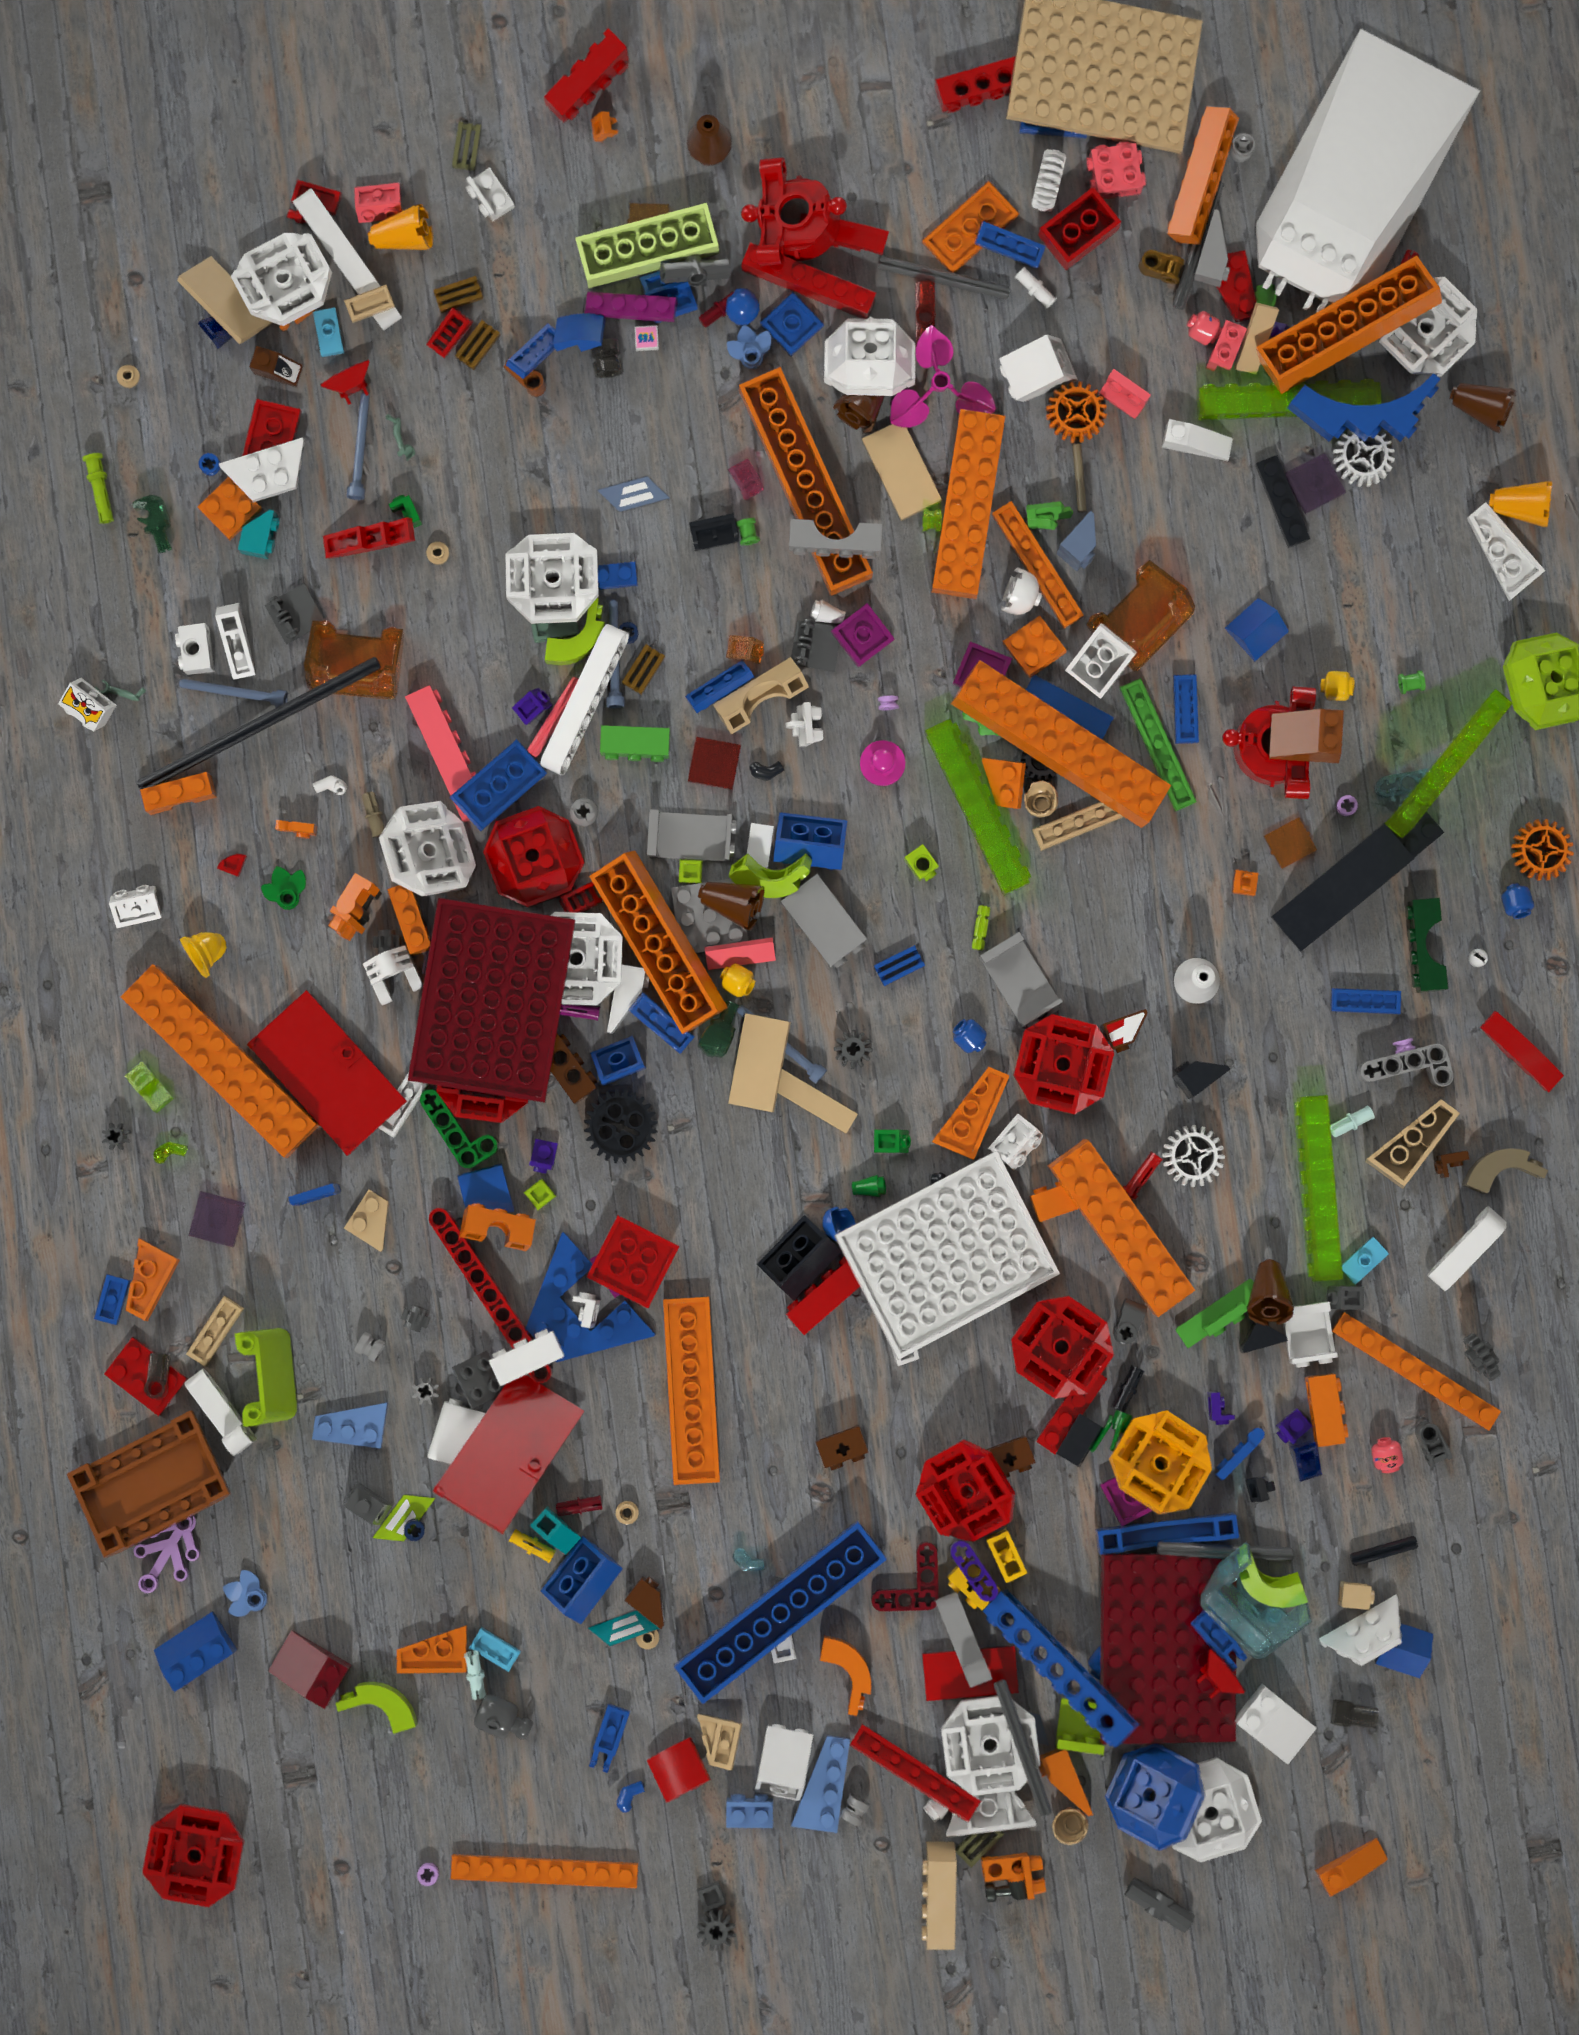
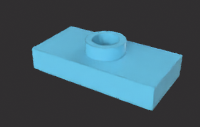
[313,307,344,357]
[1339,1237,1389,1285]
[469,1627,521,1672]

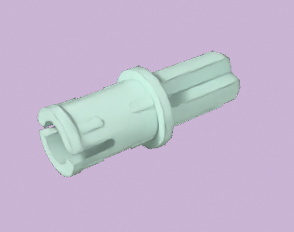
[1329,1105,1375,1137]

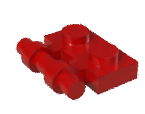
[287,179,342,224]

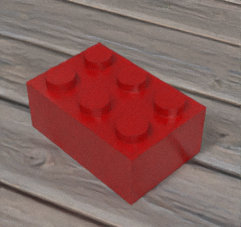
[1038,187,1121,271]

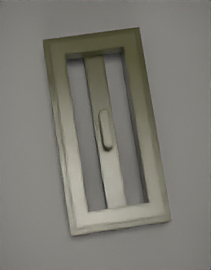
[452,122,482,171]
[955,1831,1004,1868]

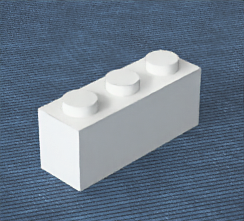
[489,1329,565,1386]

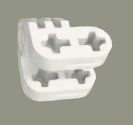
[363,945,424,1006]

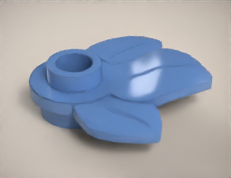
[727,325,771,369]
[223,1570,267,1617]

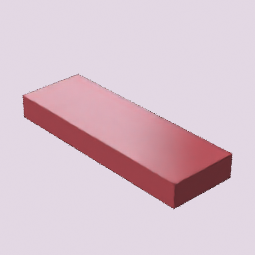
[705,937,776,970]

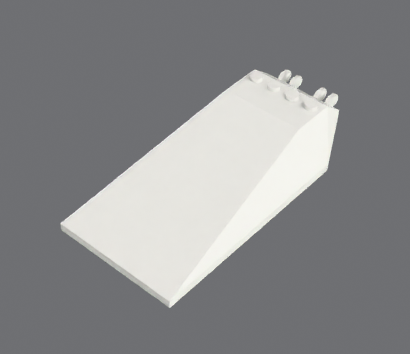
[1255,29,1480,313]

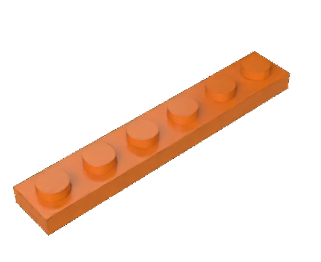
[992,501,1084,629]

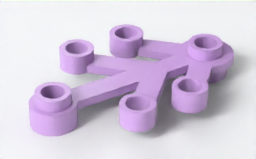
[134,1515,201,1593]

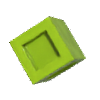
[904,844,939,882]

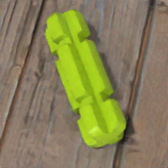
[972,905,990,950]

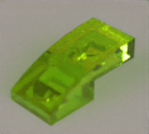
[125,1061,174,1113]

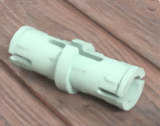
[464,1650,486,1700]

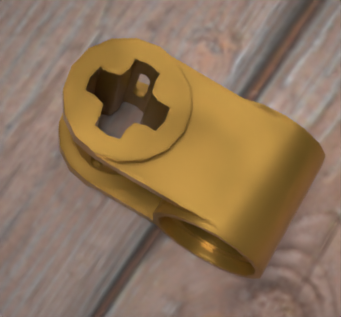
[1139,250,1185,284]

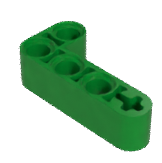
[420,1090,499,1168]

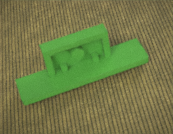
[1175,1279,1254,1349]

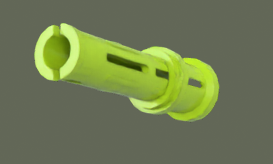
[82,453,114,524]

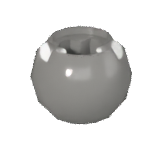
[569,798,598,826]

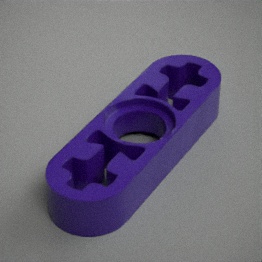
[950,1540,998,1601]

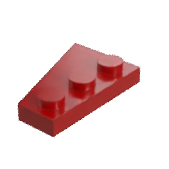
[1216,250,1256,322]

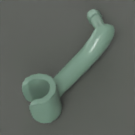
[385,414,415,461]
[95,680,146,701]

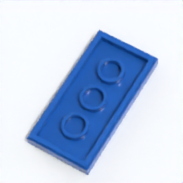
[1026,675,1114,739]
[450,739,547,831]

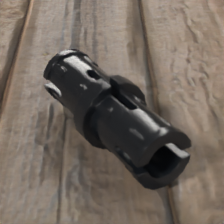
[1112,1365,1145,1413]

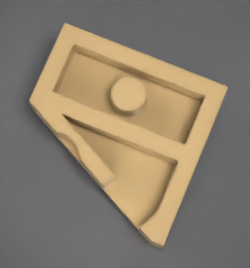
[344,1189,389,1252]

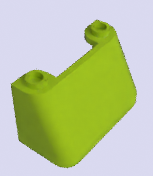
[235,1328,297,1427]

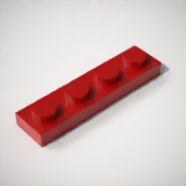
[1036,1374,1107,1454]

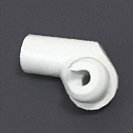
[313,775,347,795]

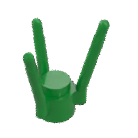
[1090,1410,1133,1452]

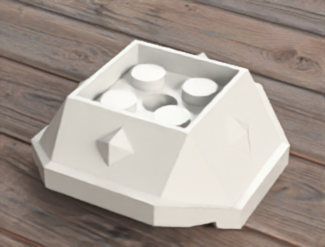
[231,233,332,326]
[1379,277,1477,377]
[824,317,915,396]
[505,533,599,624]
[379,801,476,896]
[551,912,623,1006]
[941,1696,1040,1796]
[1172,1757,1262,1862]

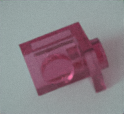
[728,458,764,500]

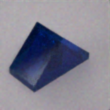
[198,316,233,349]
[1289,1440,1322,1482]

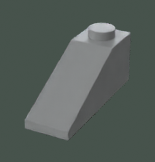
[1194,209,1230,287]

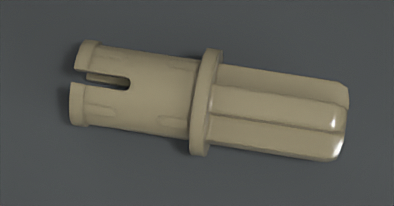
[362,792,385,838]

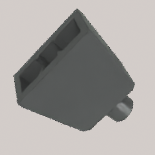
[344,1481,393,1525]

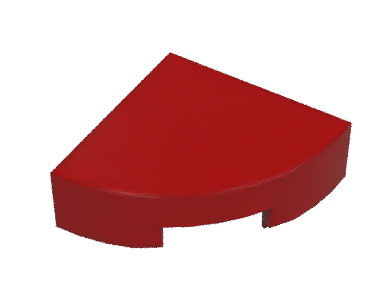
[217,854,247,877]

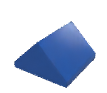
[1225,598,1289,662]
[590,1036,646,1086]
[1375,1623,1433,1678]

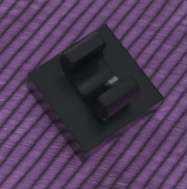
[1245,1477,1276,1502]

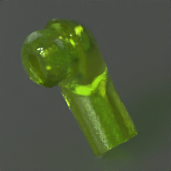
[153,1142,188,1164]

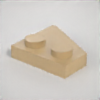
[697,1713,743,1770]

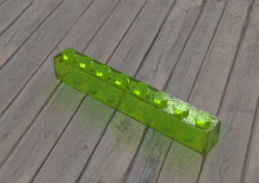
[1196,379,1382,420]
[1384,689,1512,838]
[924,719,1031,896]
[1294,1095,1343,1281]

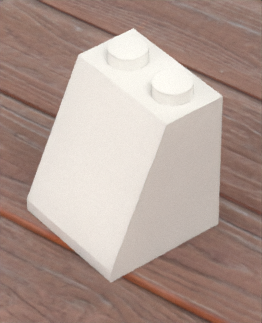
[999,335,1078,402]
[754,1724,813,1801]

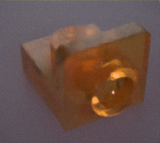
[726,635,764,664]

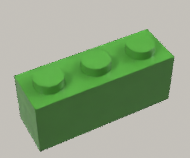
[600,725,670,762]

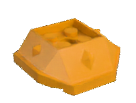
[1109,1410,1212,1514]

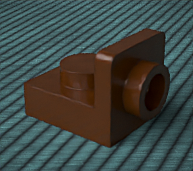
[1434,1151,1469,1178]

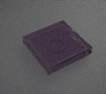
[1285,453,1346,514]
[188,1191,246,1247]

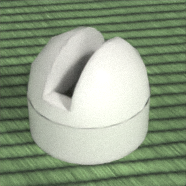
[1468,949,1488,967]

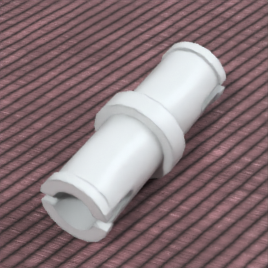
[1015,267,1057,309]

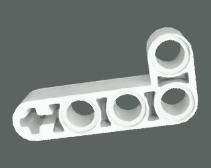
[1427,1206,1506,1291]
[184,1368,257,1456]

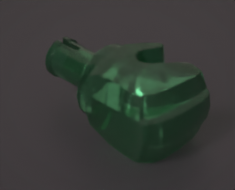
[132,495,172,554]
[698,1000,739,1058]

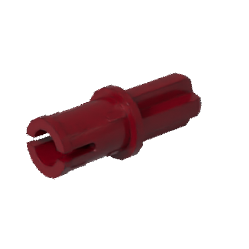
[698,291,734,328]
[556,1495,603,1516]

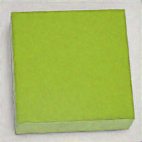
[679,859,703,884]
[524,1178,556,1210]

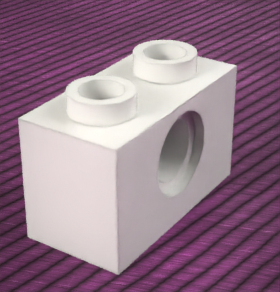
[175,623,215,675]

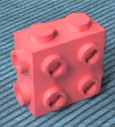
[1086,142,1146,199]

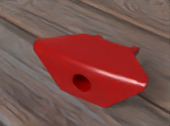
[320,360,370,405]
[1196,1648,1245,1699]

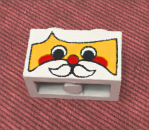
[58,678,117,732]

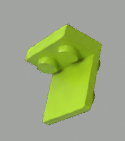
[1055,1698,1105,1755]

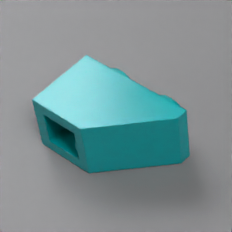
[238,510,280,559]
[530,1506,581,1555]

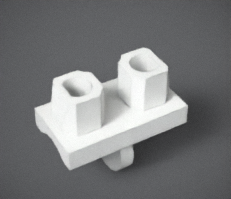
[785,702,823,747]

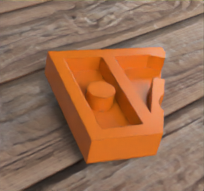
[982,758,1026,809]

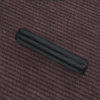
[1350,1536,1418,1566]

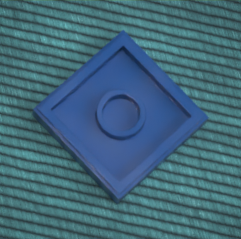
[760,292,824,356]
[288,1183,341,1206]

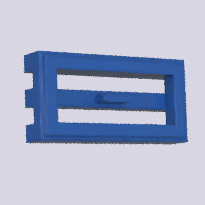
[874,945,925,986]

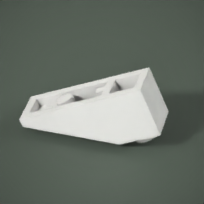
[1162,419,1233,461]
[215,603,256,680]
[607,965,650,1034]

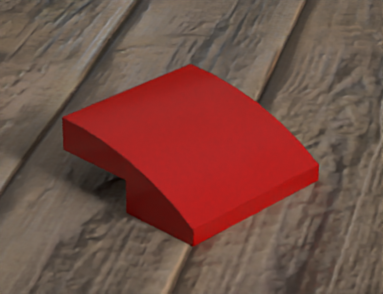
[646,1737,711,1803]

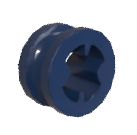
[619,622,639,644]
[404,1519,425,1541]

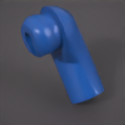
[616,1781,645,1813]

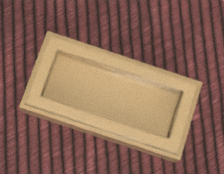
[344,285,395,323]

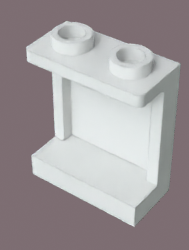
[1283,1301,1338,1368]

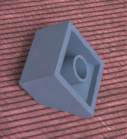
[1057,511,1096,571]

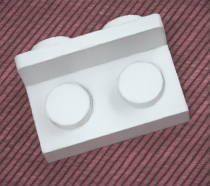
[466,168,515,222]
[109,885,162,928]
[988,1114,1043,1170]
[572,1292,601,1328]

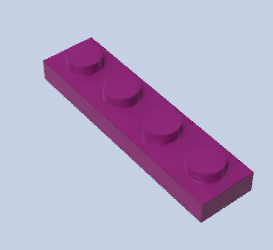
[585,292,677,322]

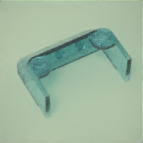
[1200,1542,1311,1659]

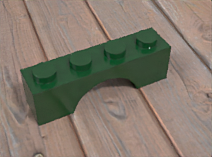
[1405,898,1448,993]

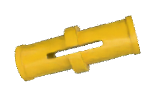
[509,1528,556,1563]

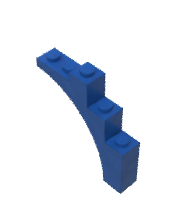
[1287,373,1440,442]

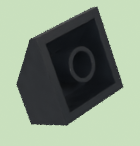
[1172,1061,1231,1099]

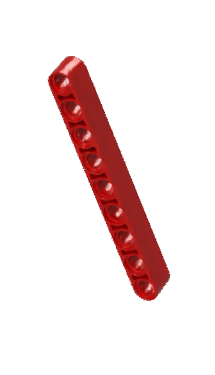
[429,1208,553,1383]

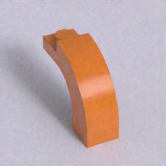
[820,1635,871,1716]

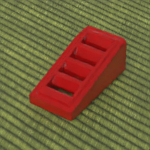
[426,308,473,358]
[559,882,604,913]

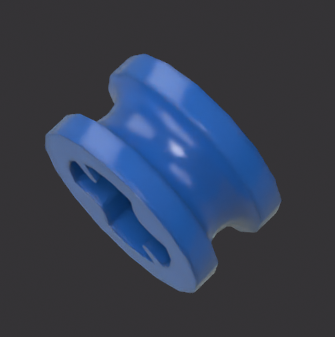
[199,453,220,476]

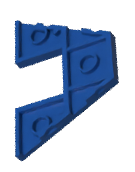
[526,1232,656,1363]

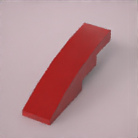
[799,213,889,255]
[323,517,415,559]
[1480,1011,1564,1092]

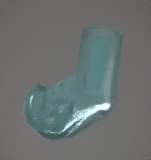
[733,1548,764,1571]

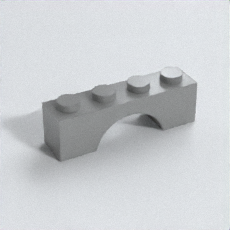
[789,519,882,559]

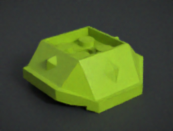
[1503,633,1579,730]

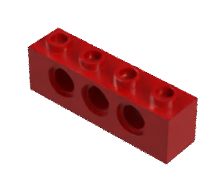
[935,56,1016,113]

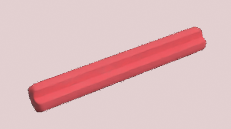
[527,677,578,758]

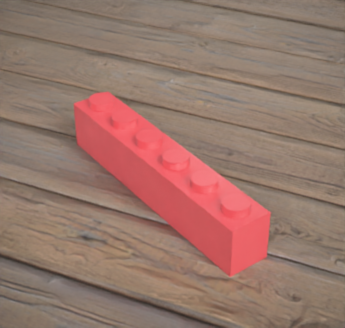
[405,685,476,823]

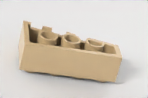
[1365,1100,1460,1189]
[922,1842,956,1950]

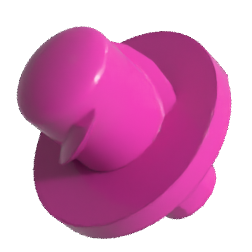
[860,740,906,786]

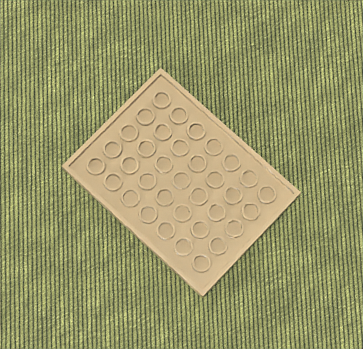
[1006,0,1202,154]

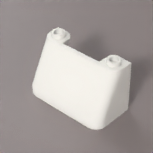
[427,1398,486,1464]

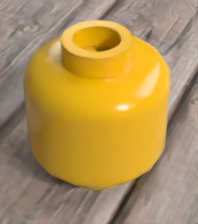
[1320,671,1355,701]
[720,964,756,997]

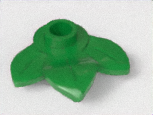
[261,866,306,910]

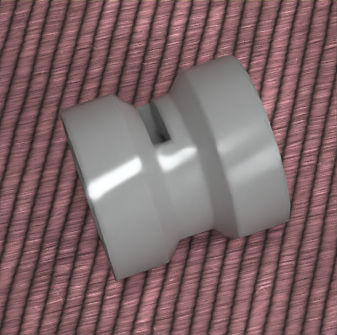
[1230,133,1255,162]
[354,1331,386,1362]
[839,1794,870,1827]

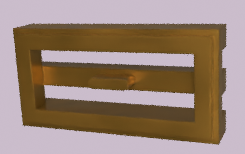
[433,276,484,313]
[455,320,501,370]
[622,644,665,695]

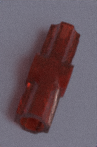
[915,281,936,346]

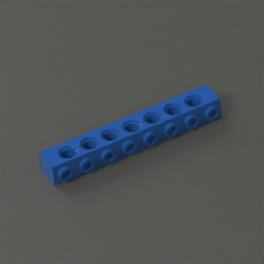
[983,1589,1140,1748]

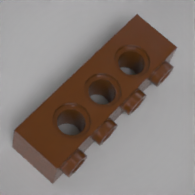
[551,1033,598,1105]

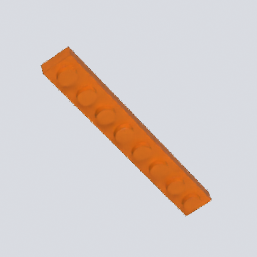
[1332,1312,1501,1431]
[451,1854,638,1888]

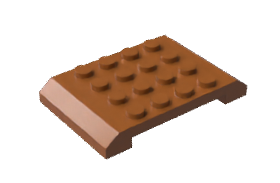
[67,1410,231,1558]

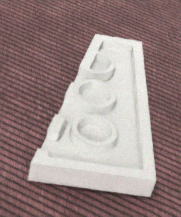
[1467,502,1545,601]

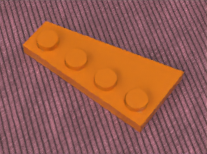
[932,1067,1010,1160]

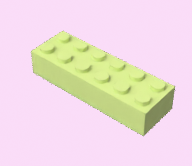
[575,203,719,288]

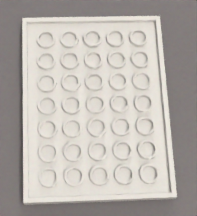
[834,1151,1060,1360]

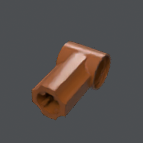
[504,355,546,397]

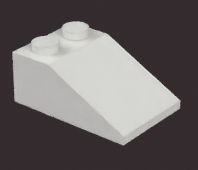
[1065,623,1137,699]
[1234,1684,1317,1764]

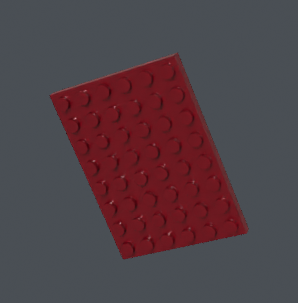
[408,898,576,1103]
[1100,1554,1237,1744]

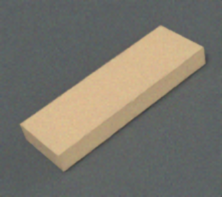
[1234,302,1279,374]
[186,1296,244,1367]

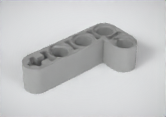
[1356,1044,1454,1088]
[935,1592,992,1688]

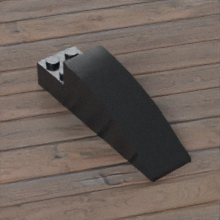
[1271,798,1444,952]

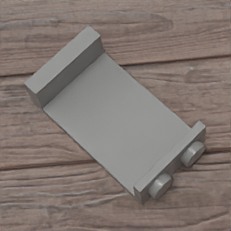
[647,809,737,862]
[781,874,867,968]
[979,932,1062,1027]

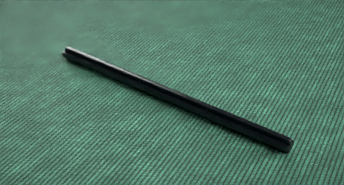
[137,657,381,789]

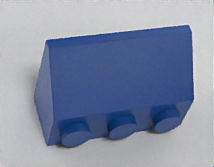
[773,812,847,870]
[541,1535,623,1624]
[154,1611,238,1692]

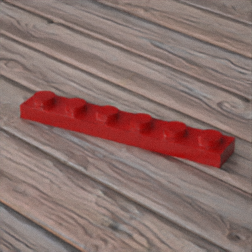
[849,1724,981,1822]

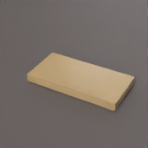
[177,256,272,344]
[862,424,942,521]
[728,1013,791,1112]

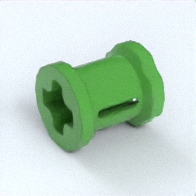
[736,518,760,546]
[1398,670,1426,694]

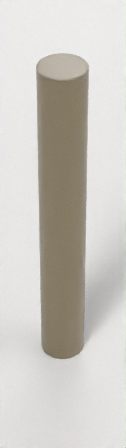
[1072,444,1087,513]

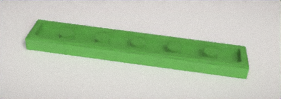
[1119,678,1197,812]

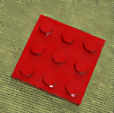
[587,1215,680,1308]

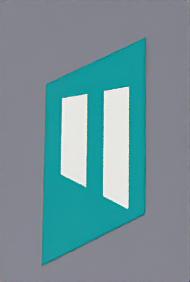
[588,1610,659,1646]

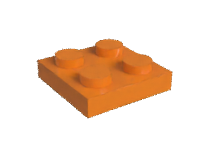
[197,477,263,540]
[1003,615,1067,678]

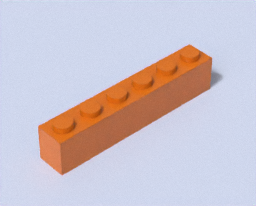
[1167,106,1239,245]

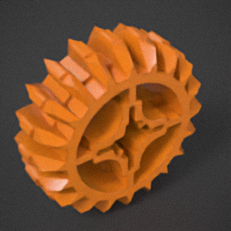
[1046,381,1107,443]
[1511,819,1574,881]

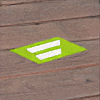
[373,1495,435,1541]

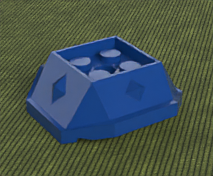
[1105,1743,1205,1851]

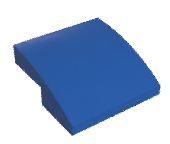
[640,271,698,324]
[553,314,606,352]
[457,1164,514,1213]

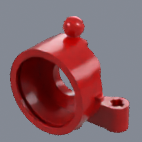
[741,157,847,266]
[1222,686,1316,799]

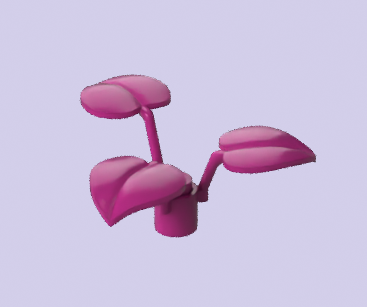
[890,326,996,428]

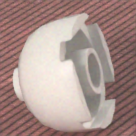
[1001,567,1042,615]

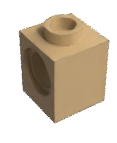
[1338,1581,1375,1610]

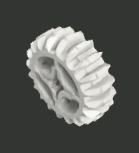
[1032,149,1066,212]
[1333,429,1395,487]
[1162,1125,1225,1187]

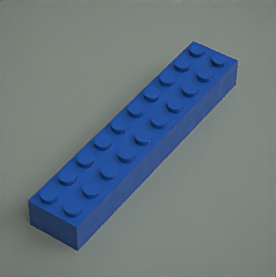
[674,1520,887,1704]

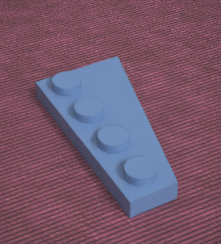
[791,1735,850,1833]

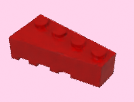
[544,28,629,123]

